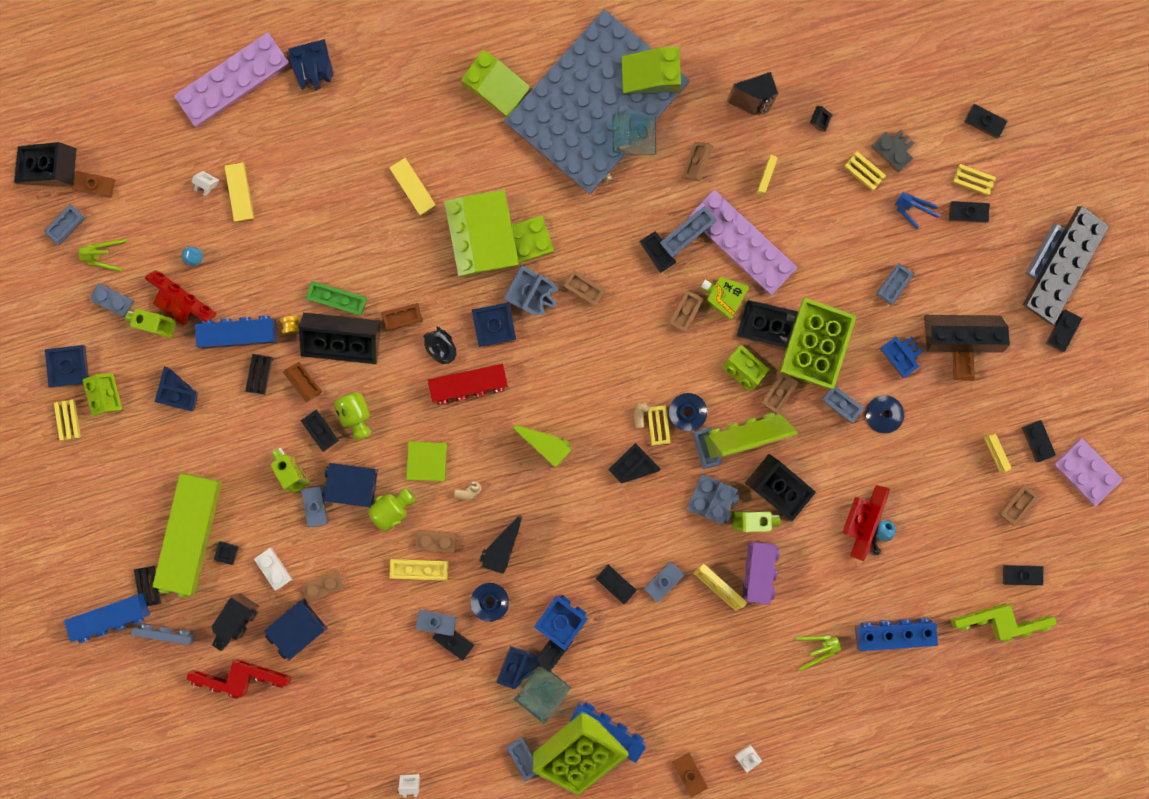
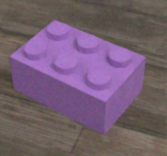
[742,540,779,604]

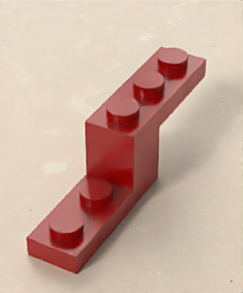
[186,659,292,699]

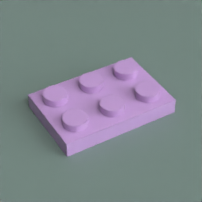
[1053,438,1123,506]

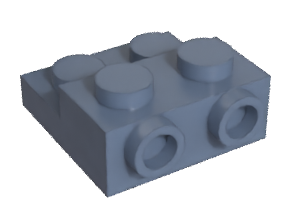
[686,474,739,525]

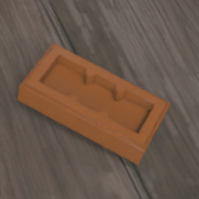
[72,171,115,198]
[381,303,423,332]
[952,352,975,381]
[283,362,322,402]
[673,753,708,798]

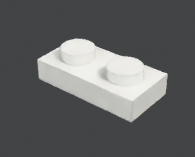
[254,548,293,591]

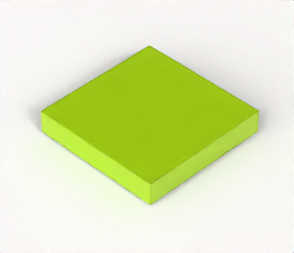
[406,441,447,481]

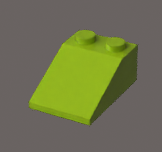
[622,46,681,94]
[461,50,531,117]
[513,425,571,468]

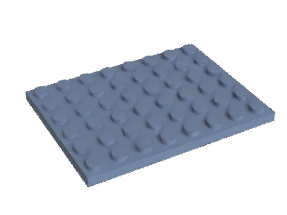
[504,9,690,195]

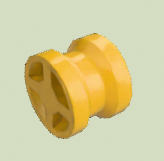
[280,316,299,334]

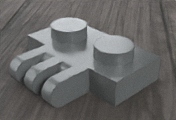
[871,130,914,173]

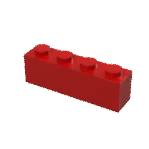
[428,363,508,406]

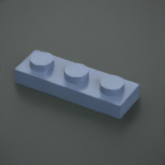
[660,206,717,258]
[1025,224,1064,281]
[132,623,196,645]

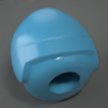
[182,246,203,266]
[875,520,896,542]

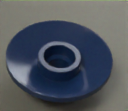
[669,393,707,431]
[865,395,904,433]
[470,583,509,622]

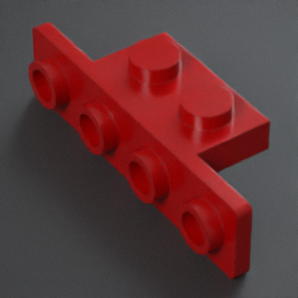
[145,270,217,326]
[842,485,890,561]

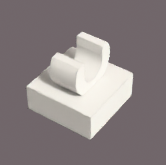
[192,171,219,196]
[734,744,762,772]
[398,774,420,798]

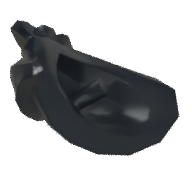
[423,326,457,364]

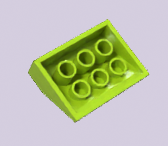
[444,190,519,278]
[780,298,857,390]
[704,412,798,458]
[533,712,628,795]

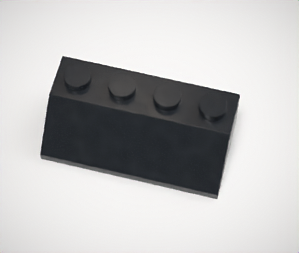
[298,312,380,364]
[924,315,1010,353]

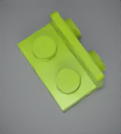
[722,345,770,391]
[83,373,123,416]

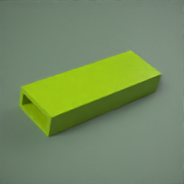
[153,473,222,598]

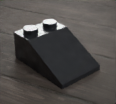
[14,142,77,187]
[736,300,798,351]
[745,454,816,521]
[479,515,523,574]

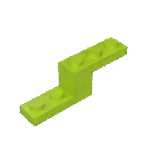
[950,603,1057,642]

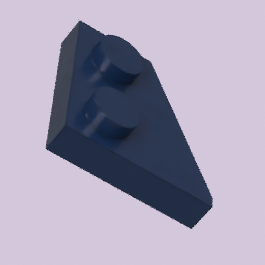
[155,366,199,412]
[496,645,539,690]

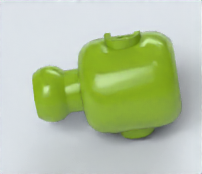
[334,392,371,440]
[368,488,416,531]

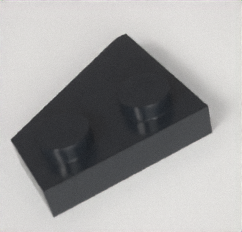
[608,443,661,483]

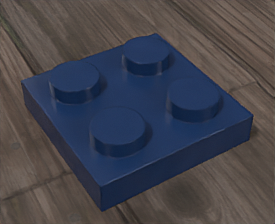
[471,302,517,348]
[45,345,89,388]

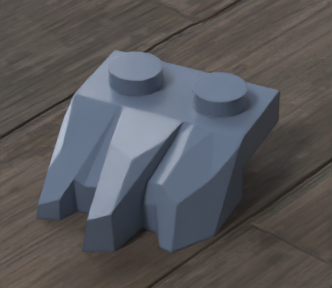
[502,265,559,315]

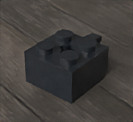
[212,593,259,651]

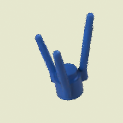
[894,192,939,229]

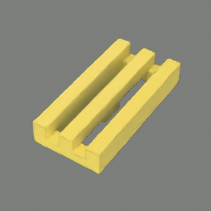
[844,152,886,191]
[756,155,778,196]
[952,164,996,196]
[54,400,81,441]
[647,405,671,446]
[983,434,1012,472]

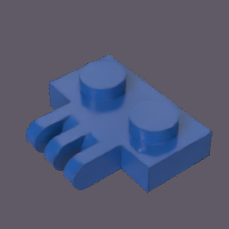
[879,336,923,378]

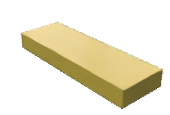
[390,158,436,216]
[225,163,254,223]
[389,559,448,581]
[693,564,747,611]

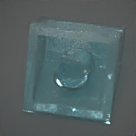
[612,109,656,156]
[514,665,571,724]

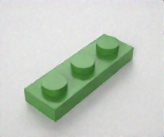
[306,281,367,316]

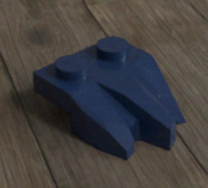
[288,39,334,91]

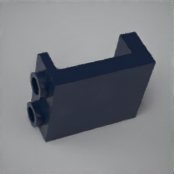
[322,463,378,507]
[264,599,328,661]

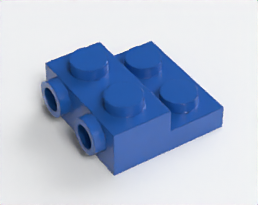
[534,595,588,650]

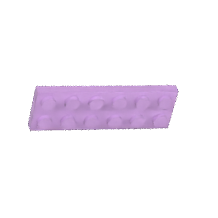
[174,32,290,128]
[688,190,798,296]

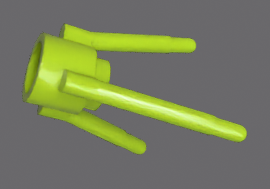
[78,239,128,272]
[795,635,841,671]

